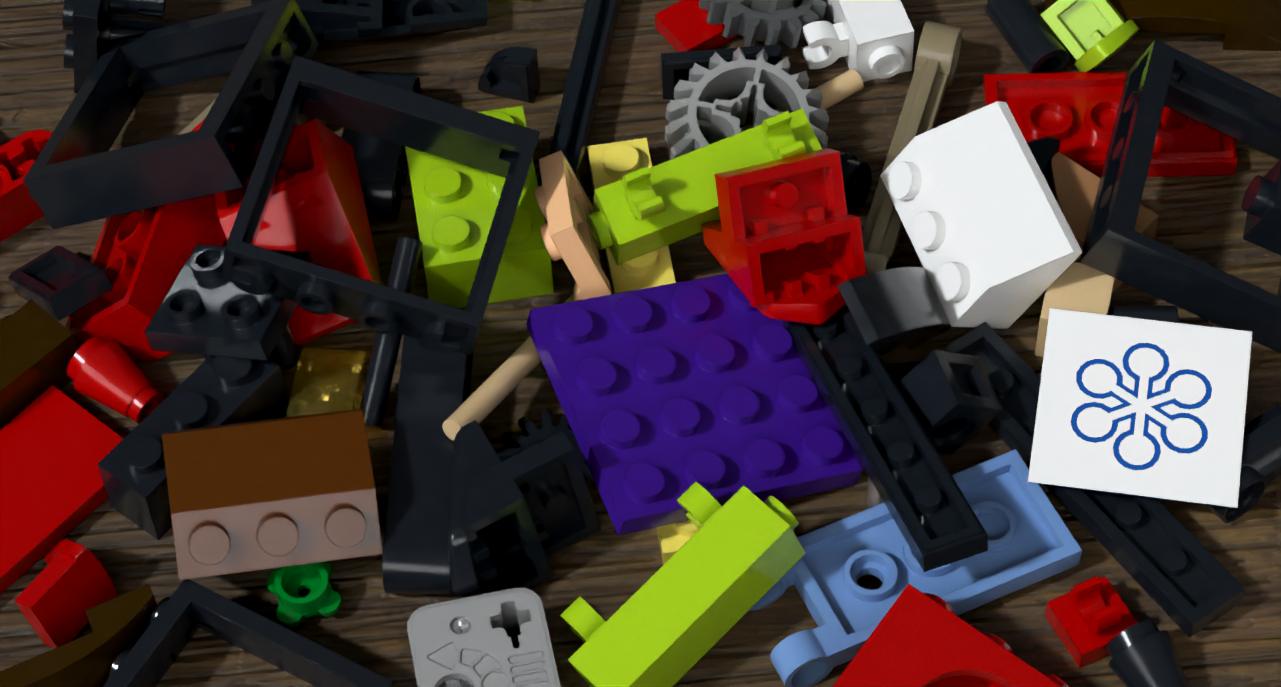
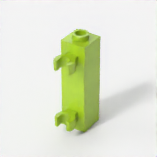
[587,108,822,265]
[560,482,806,687]

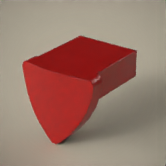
[14,539,117,649]

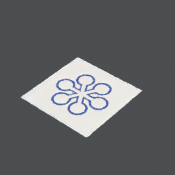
[1028,308,1252,508]

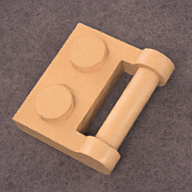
[535,150,612,301]

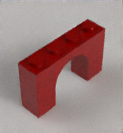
[833,584,1069,687]

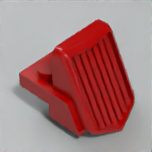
[701,148,867,325]

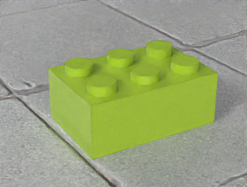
[405,105,554,308]

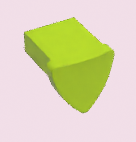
[1040,0,1139,72]

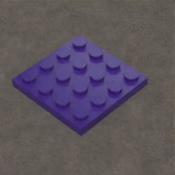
[526,274,863,536]

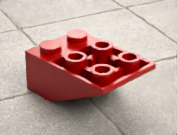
[214,118,383,346]

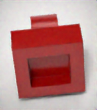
[1045,576,1137,669]

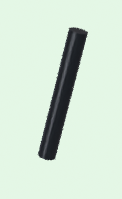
[360,237,423,429]

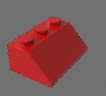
[65,194,227,363]

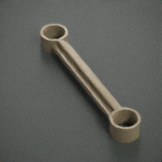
[862,21,963,274]

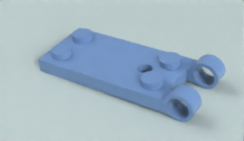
[749,449,1082,687]

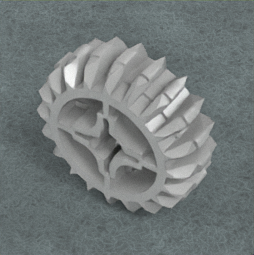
[664,47,829,159]

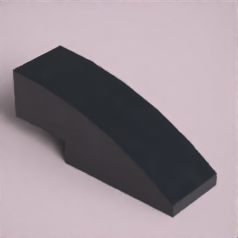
[838,267,953,356]

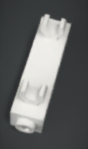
[802,0,914,82]

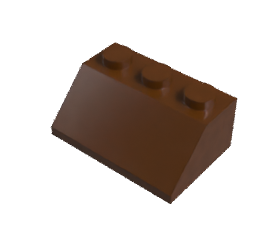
[162,408,382,580]

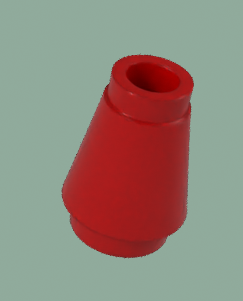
[67,336,163,424]

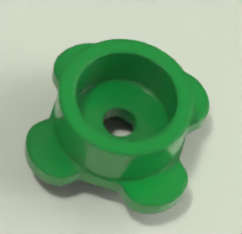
[267,561,342,627]

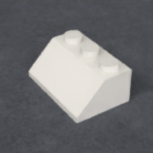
[880,101,1083,329]

